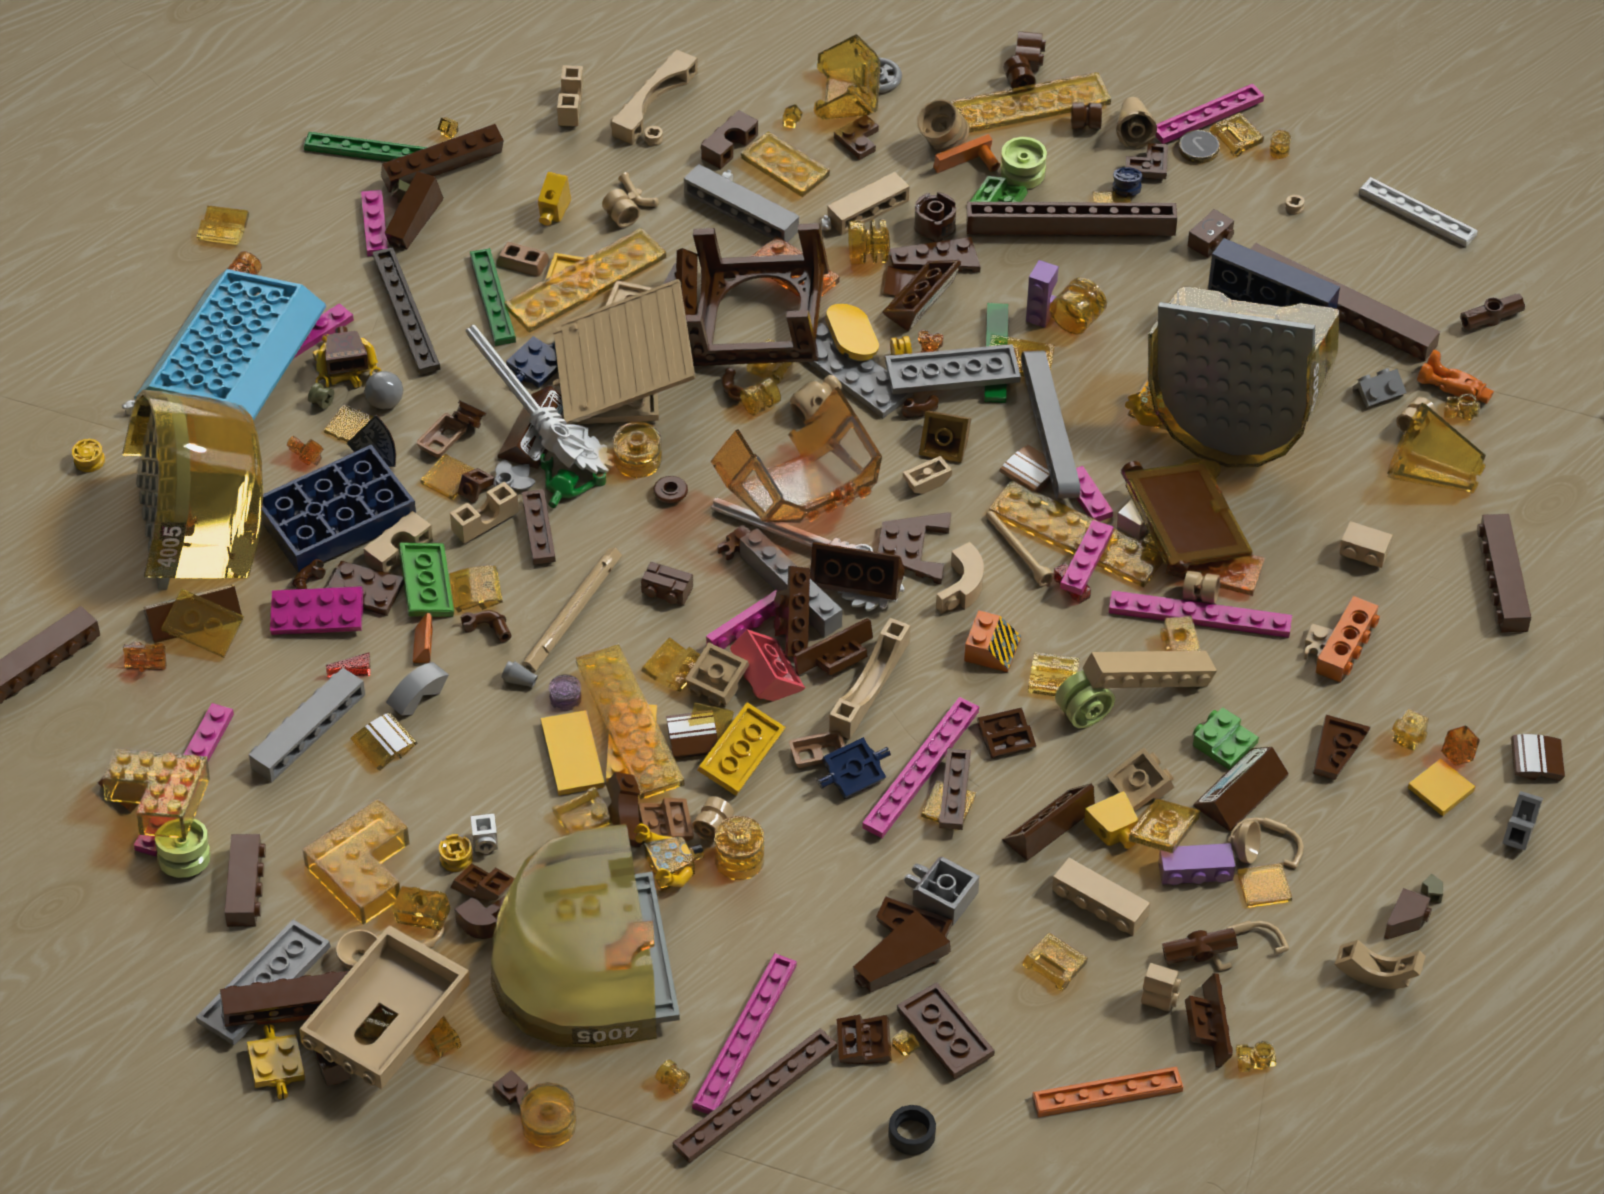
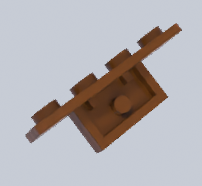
[773,566,810,658]
[794,618,873,676]
[1185,973,1233,1068]

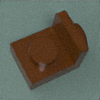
[458,468,495,502]

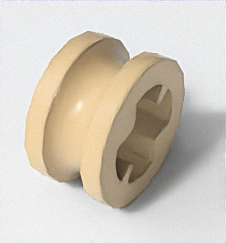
[644,126,663,146]
[1285,195,1304,215]

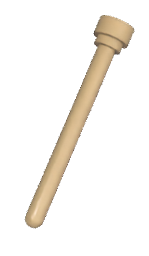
[986,511,1054,587]

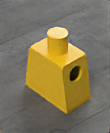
[538,172,571,226]
[1084,791,1138,849]

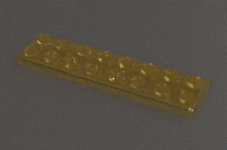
[950,72,1111,133]
[504,228,666,333]
[989,480,1166,588]
[576,644,685,800]

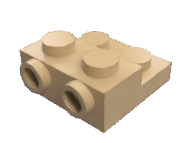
[685,643,749,706]
[1106,748,1175,812]

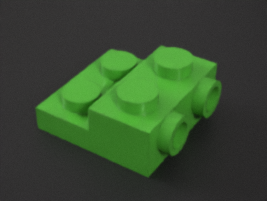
[1193,707,1259,770]

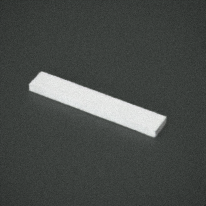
[1359,177,1478,247]

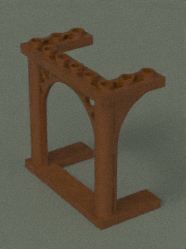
[686,223,829,366]

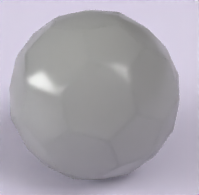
[364,371,403,409]

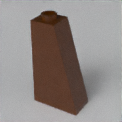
[384,171,444,249]
[853,911,951,993]

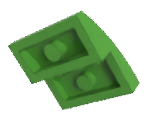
[970,176,1028,202]

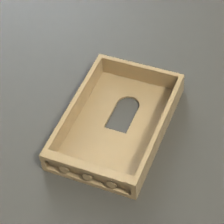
[300,925,470,1089]

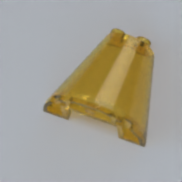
[1387,403,1486,494]

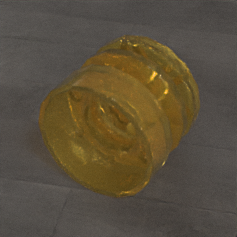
[848,219,890,264]
[1050,277,1107,335]
[714,816,764,880]

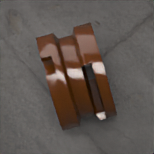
[452,400,487,429]

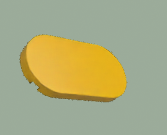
[825,304,879,361]

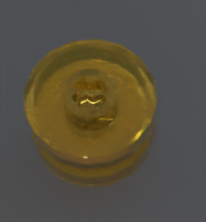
[613,421,662,478]
[520,1082,577,1148]

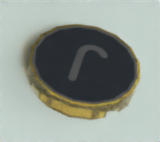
[1179,130,1220,163]

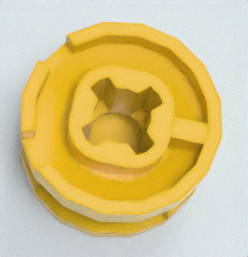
[890,336,912,355]
[72,438,105,472]
[439,834,473,872]

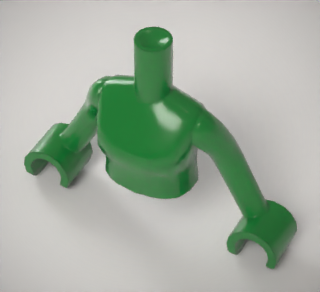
[540,454,606,508]

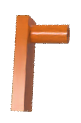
[933,134,1000,173]

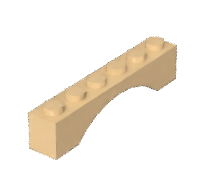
[610,49,698,145]
[829,618,911,740]

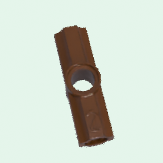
[1460,293,1525,330]
[1162,928,1238,965]

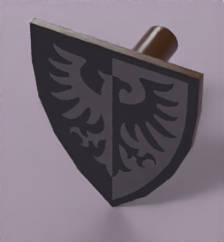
[346,414,396,467]

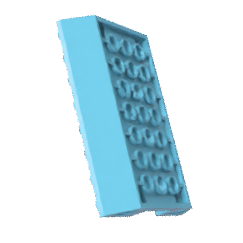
[135,269,326,425]

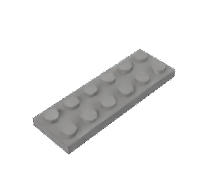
[808,323,914,418]
[885,344,1021,394]
[196,919,331,1045]

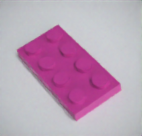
[270,587,363,635]

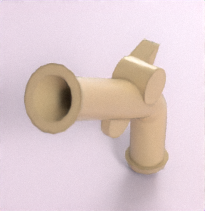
[618,172,659,207]

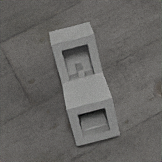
[386,662,449,715]
[1502,791,1543,850]

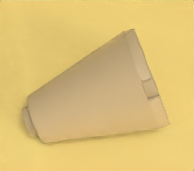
[1116,97,1157,148]

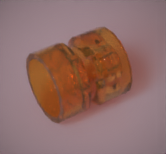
[227,251,262,275]

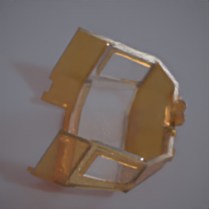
[711,387,882,524]

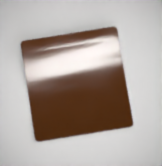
[883,266,918,296]

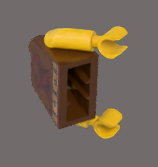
[315,326,382,388]

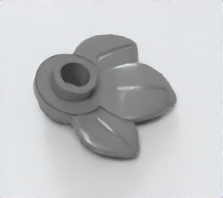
[494,460,535,491]

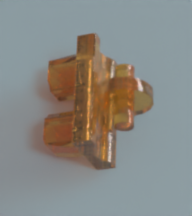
[123,642,167,672]

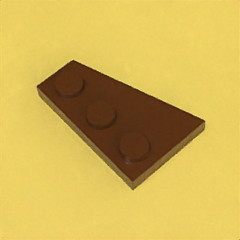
[1313,714,1371,780]
[876,896,953,965]

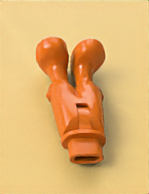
[1417,349,1494,404]

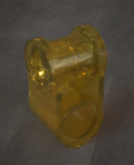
[426,1016,462,1058]

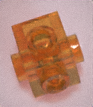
[1441,725,1480,766]

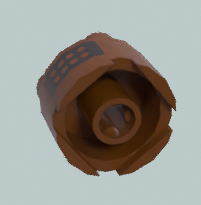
[914,192,956,242]

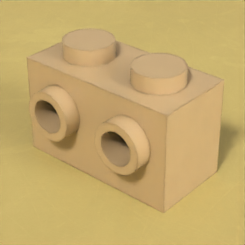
[1339,521,1393,568]

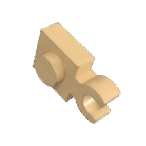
[1304,624,1334,662]

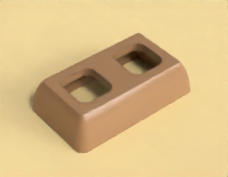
[496,242,549,277]
[417,413,468,459]
[789,731,845,768]

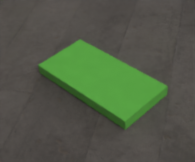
[398,543,454,617]

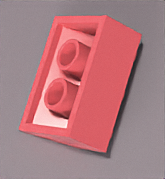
[730,629,805,702]

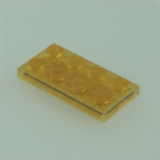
[741,131,830,197]

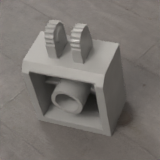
[904,857,980,926]

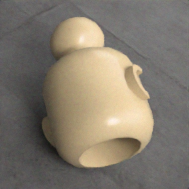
[790,375,842,423]

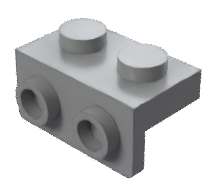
[1353,368,1407,408]

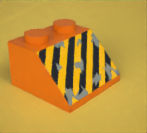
[964,610,1021,672]

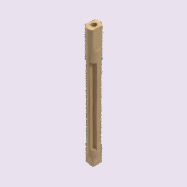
[522,547,622,673]

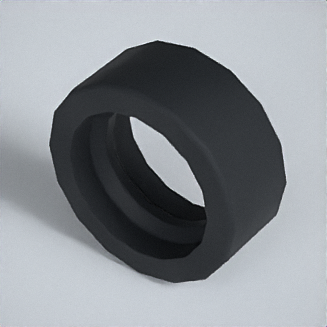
[888,1105,936,1155]

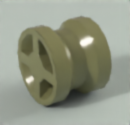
[308,383,335,409]

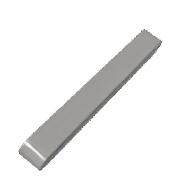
[1021,351,1080,499]

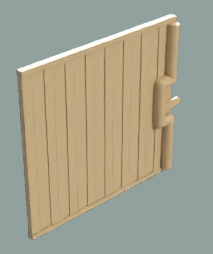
[552,279,696,425]

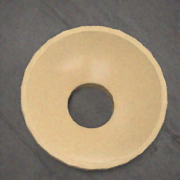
[1231,820,1261,864]
[336,930,377,969]

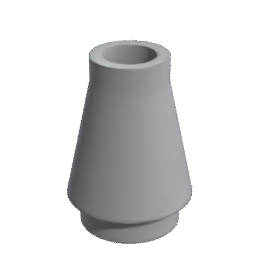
[502,661,538,688]

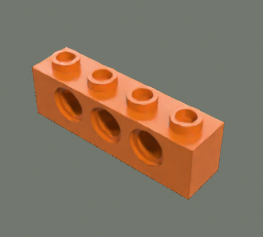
[1315,596,1380,683]

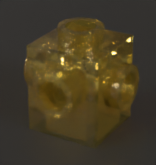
[1392,709,1429,751]

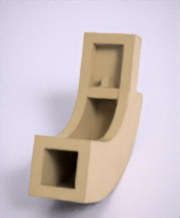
[936,541,984,614]
[1334,940,1426,989]

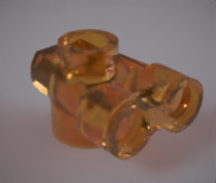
[918,330,944,353]
[287,436,324,466]

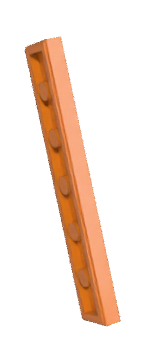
[1032,1066,1183,1118]

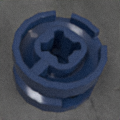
[1112,167,1142,196]

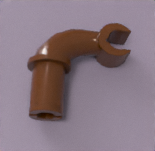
[460,610,512,642]

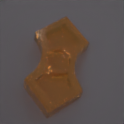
[604,921,655,971]

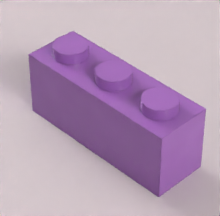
[1158,843,1235,885]

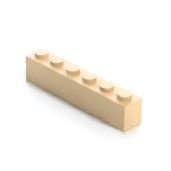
[1082,651,1217,689]

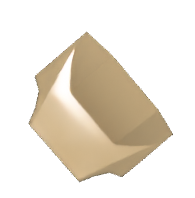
[903,456,952,494]

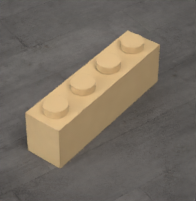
[827,172,910,235]
[1052,858,1150,936]

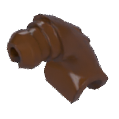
[721,367,746,402]
[901,395,939,418]
[292,559,326,589]

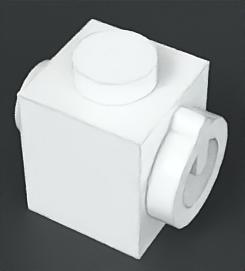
[471,814,498,854]

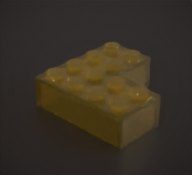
[102,749,210,839]
[302,798,410,925]

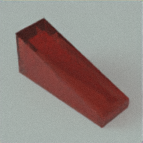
[326,652,371,677]

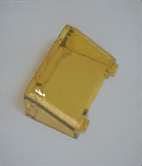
[814,34,880,120]

